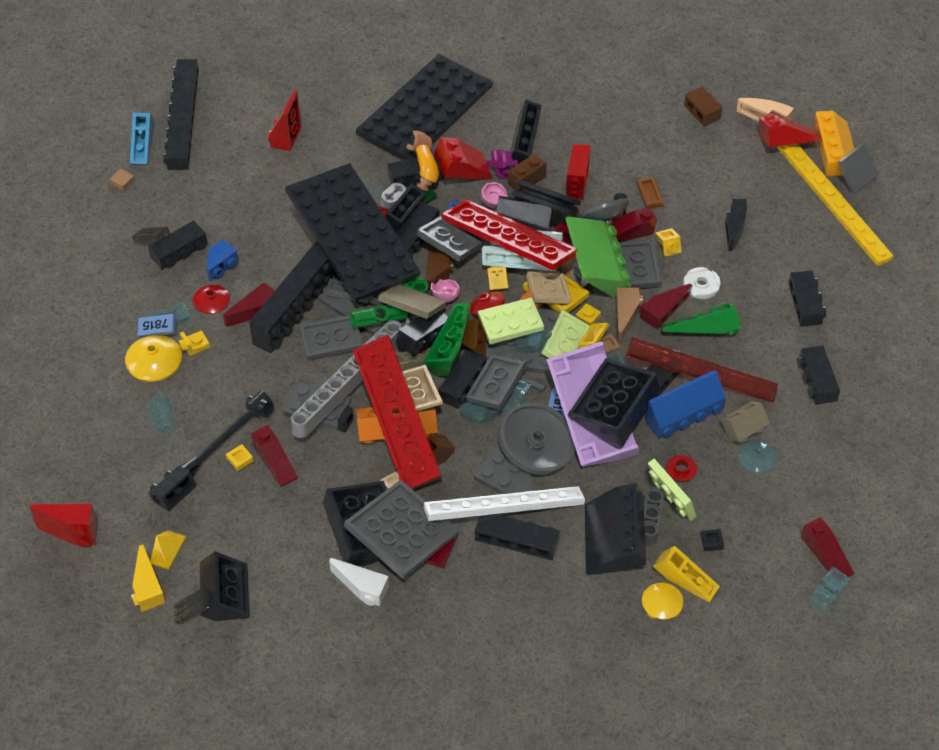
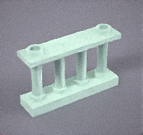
[482,230,563,272]

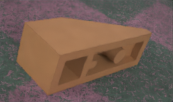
[616,288,643,343]

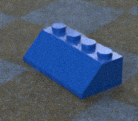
[646,370,726,440]

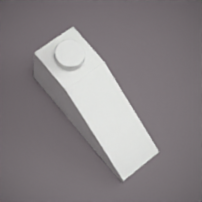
[329,558,389,606]

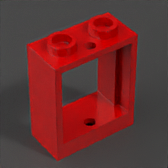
[566,143,591,200]

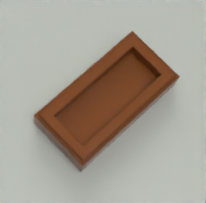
[636,177,664,209]

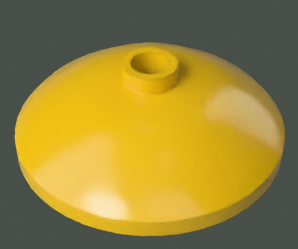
[125,335,182,382]

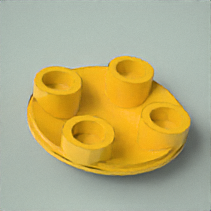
[642,583,684,619]

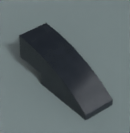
[725,199,747,251]

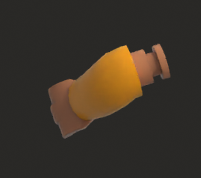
[407,130,439,191]

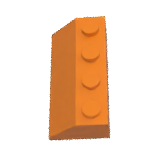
[355,407,438,443]

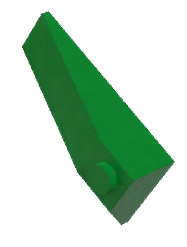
[661,302,741,335]
[423,303,470,377]

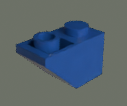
[207,239,239,282]

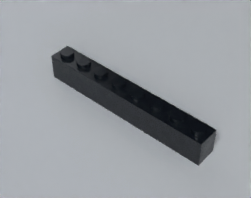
[163,59,199,170]

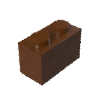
[684,87,722,127]
[508,154,547,191]

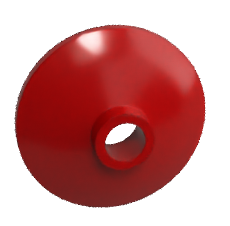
[193,284,230,314]
[469,291,505,316]

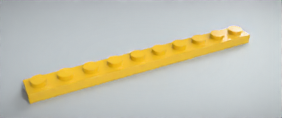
[777,144,893,266]

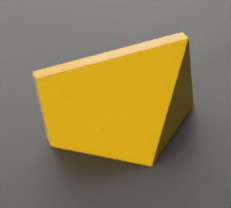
[578,323,609,348]
[150,530,187,570]

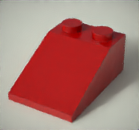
[268,90,302,152]
[759,114,820,147]
[434,137,493,180]
[30,503,98,547]

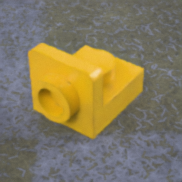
[655,228,682,257]
[486,266,508,291]
[179,330,210,356]

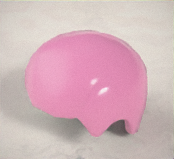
[481,182,508,209]
[430,279,460,303]

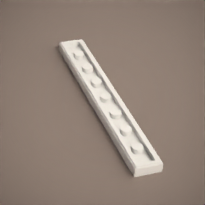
[424,486,585,521]

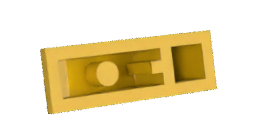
[131,545,165,612]
[653,546,720,602]

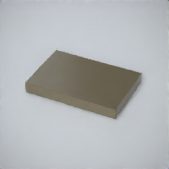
[378,284,446,319]

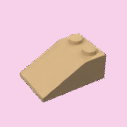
[403,365,443,411]

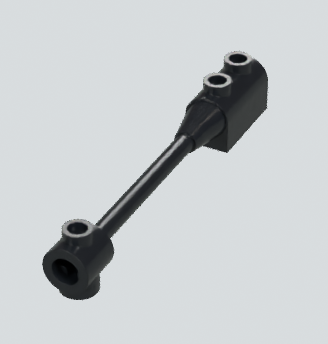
[149,391,274,511]

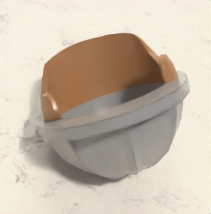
[562,256,588,287]

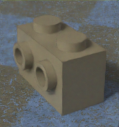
[721,402,770,443]

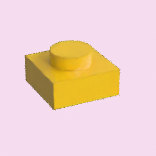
[575,303,601,326]
[226,444,254,472]

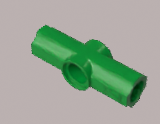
[350,305,408,328]

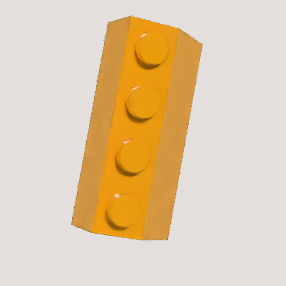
[813,111,854,177]

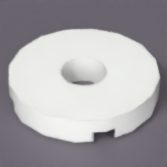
[683,267,721,299]

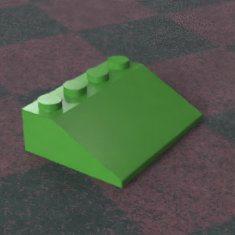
[565,217,631,298]

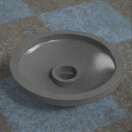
[576,198,629,225]

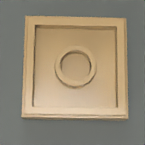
[526,272,571,304]

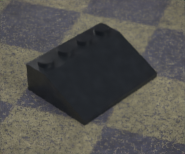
[567,358,660,446]
[323,481,387,567]
[585,483,646,575]

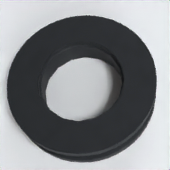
[511,179,581,217]

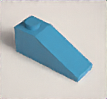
[130,113,154,165]

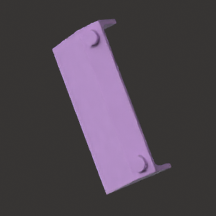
[547,342,639,467]

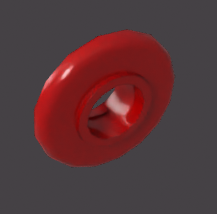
[666,455,697,482]

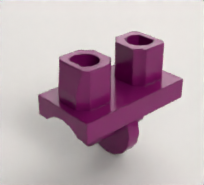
[487,149,518,179]

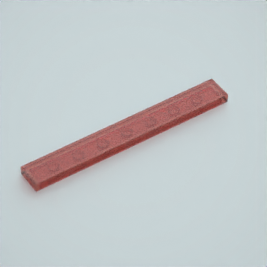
[626,337,778,403]

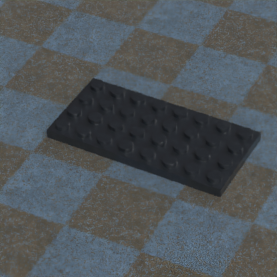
[356,54,493,160]
[285,163,421,302]

